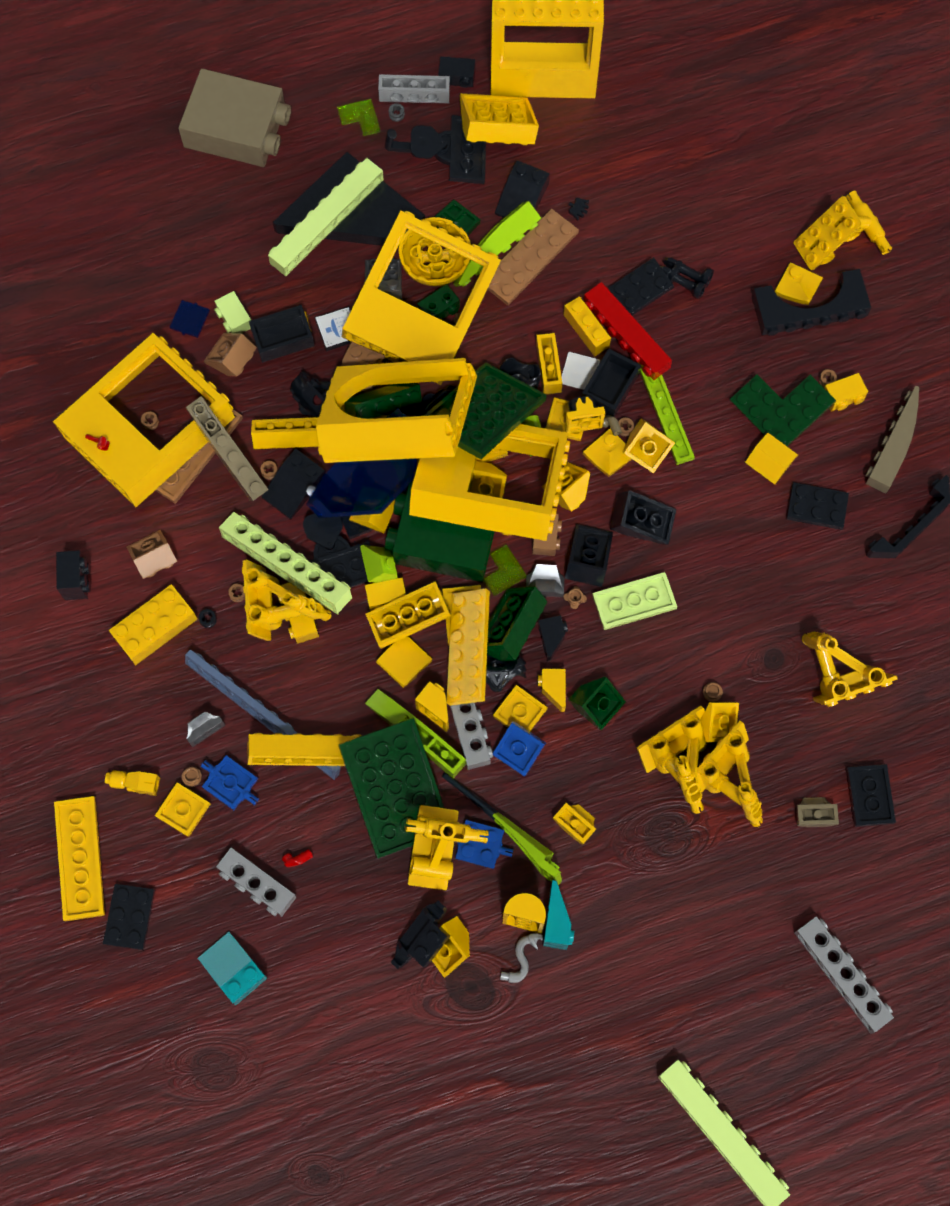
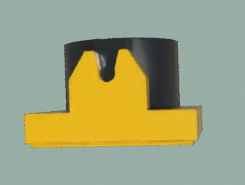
[565,396,605,433]

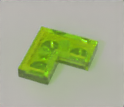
[337,99,380,136]
[484,545,527,596]

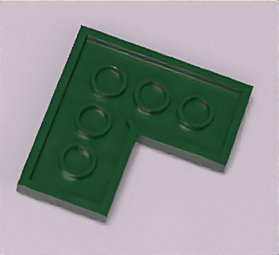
[730,374,836,447]

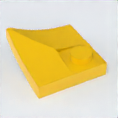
[775,262,823,305]
[583,428,632,477]

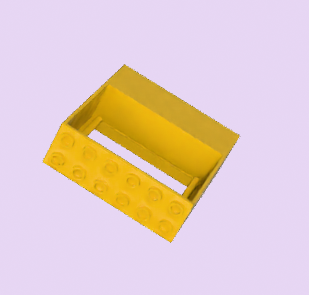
[491,0,604,98]
[341,210,501,385]
[53,333,235,507]
[409,424,570,541]

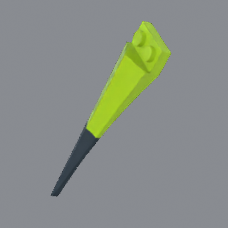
[442,772,562,886]

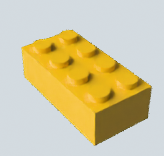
[109,584,197,666]

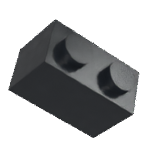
[438,56,476,88]

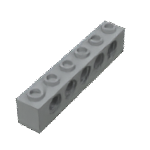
[794,916,894,1034]

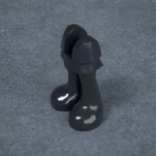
[660,257,714,299]

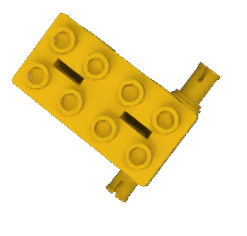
[794,191,892,270]
[242,559,331,641]
[802,632,897,707]
[637,706,707,814]
[697,721,763,827]
[405,805,489,890]

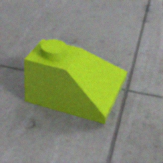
[360,545,397,583]

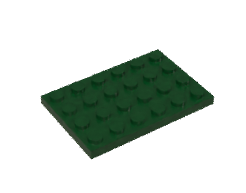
[424,362,547,459]
[338,718,444,859]

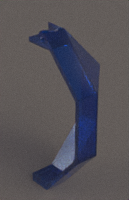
[306,408,417,518]

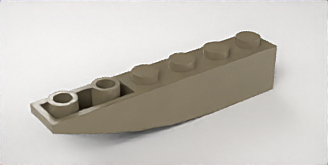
[866,386,919,494]
[185,396,268,501]

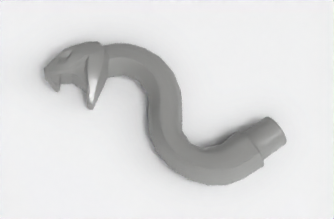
[500,933,543,983]

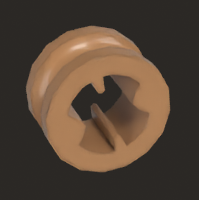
[819,369,837,387]
[141,411,159,430]
[619,418,634,437]
[260,461,278,480]
[228,584,245,602]

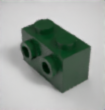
[417,284,460,321]

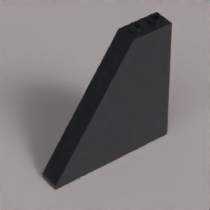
[273,152,426,248]

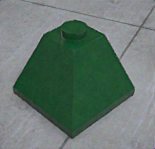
[568,676,626,730]

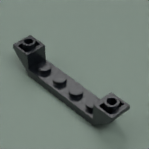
[866,475,950,558]

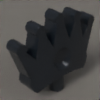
[569,198,589,221]

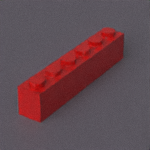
[584,282,672,380]

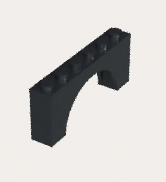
[752,269,871,336]

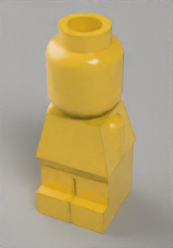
[105,770,160,796]

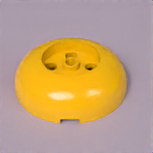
[399,217,471,286]

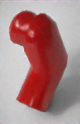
[282,849,313,868]

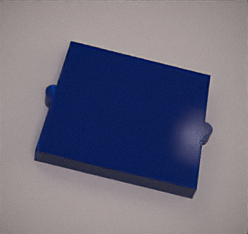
[170,300,210,338]

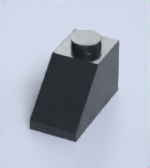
[538,615,568,662]

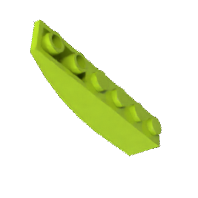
[453,201,541,287]
[365,689,466,779]

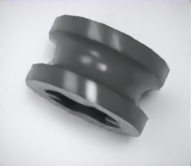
[389,103,405,122]

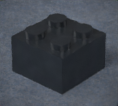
[56,550,91,600]

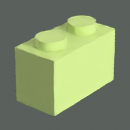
[214,291,251,333]

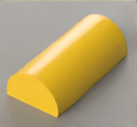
[366,582,451,649]
[502,893,546,934]

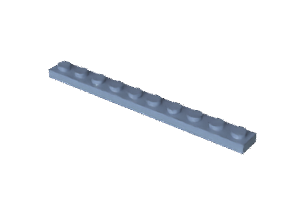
[185,649,341,780]

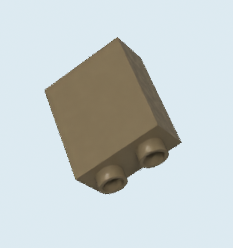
[179,68,291,167]

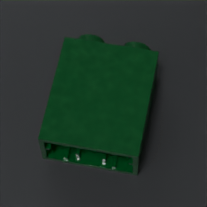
[385,481,495,583]

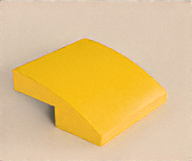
[376,637,432,688]

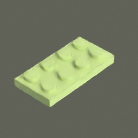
[592,572,677,630]

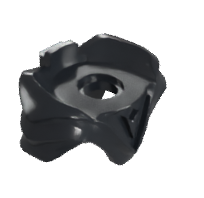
[498,358,541,389]
[486,654,527,692]

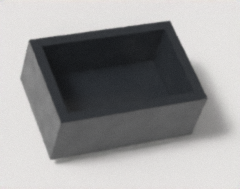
[249,305,315,363]
[582,349,641,417]

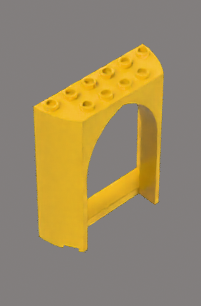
[316,358,477,463]

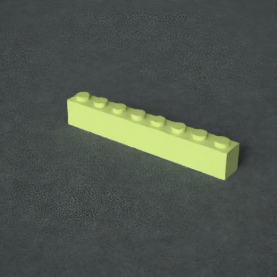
[268,158,384,276]
[658,1060,790,1206]

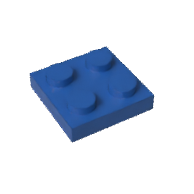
[493,721,546,776]

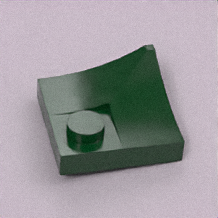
[435,200,480,236]

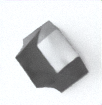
[526,564,565,597]
[186,712,225,747]

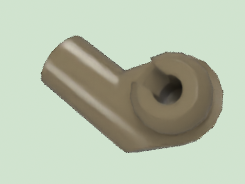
[603,415,622,436]

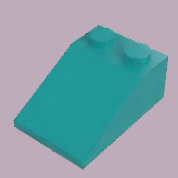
[543,880,575,950]
[198,932,267,1005]

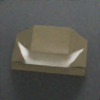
[796,797,839,827]

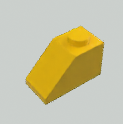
[538,669,566,712]

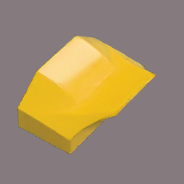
[553,803,596,845]

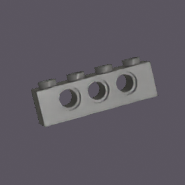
[378,75,450,103]
[450,702,493,770]
[216,848,296,917]

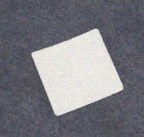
[562,352,600,390]

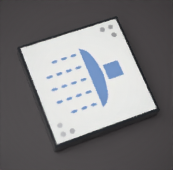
[314,306,351,351]

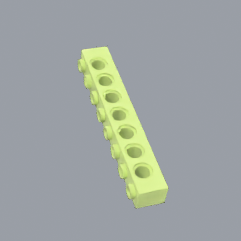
[219,512,352,614]

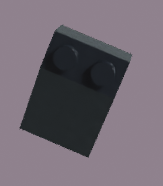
[495,160,550,218]
[262,449,326,520]
[610,490,677,545]
[565,524,613,587]

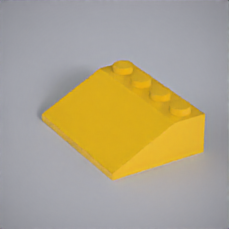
[460,93,539,145]

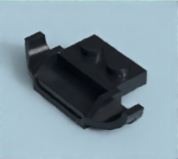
[391,900,450,969]

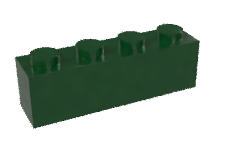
[345,383,422,419]

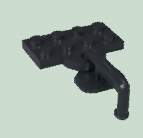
[385,115,486,184]
[298,485,370,600]

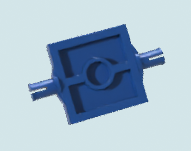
[201,755,259,811]
[455,820,514,869]

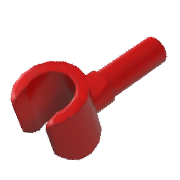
[85,434,110,451]

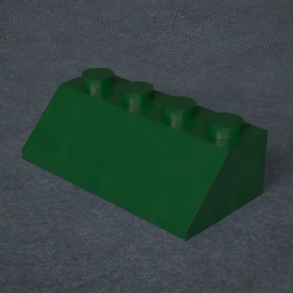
[487,586,548,661]

